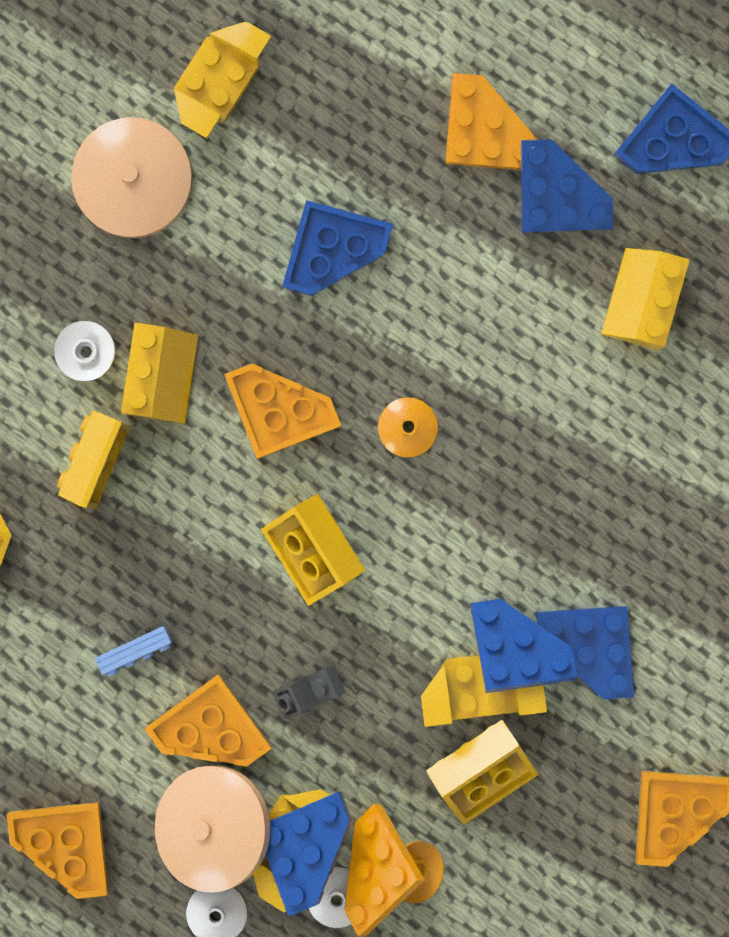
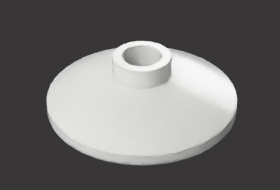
[54,321,115,381]
[309,867,351,928]
[186,888,247,937]

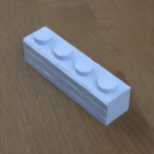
[94,625,173,676]

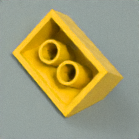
[601,248,690,351]
[121,323,199,424]
[57,410,131,509]
[261,493,366,606]
[426,720,539,825]

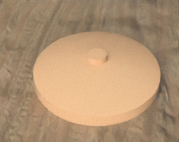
[72,118,192,238]
[155,766,270,892]

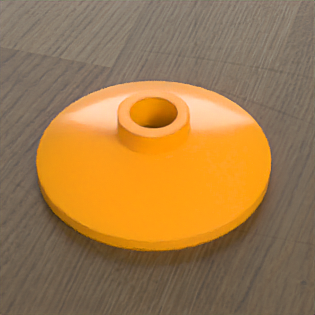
[378,398,438,457]
[404,841,444,903]

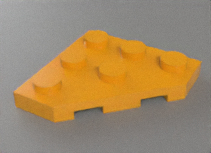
[445,73,538,170]
[224,363,342,459]
[144,674,272,767]
[635,771,729,867]
[7,802,109,899]
[344,804,425,937]

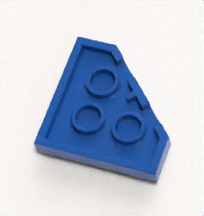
[613,84,729,174]
[520,139,613,232]
[282,200,393,296]
[470,599,578,693]
[536,606,634,699]
[266,792,352,916]

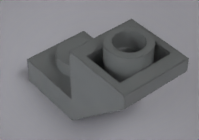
[272,665,346,719]

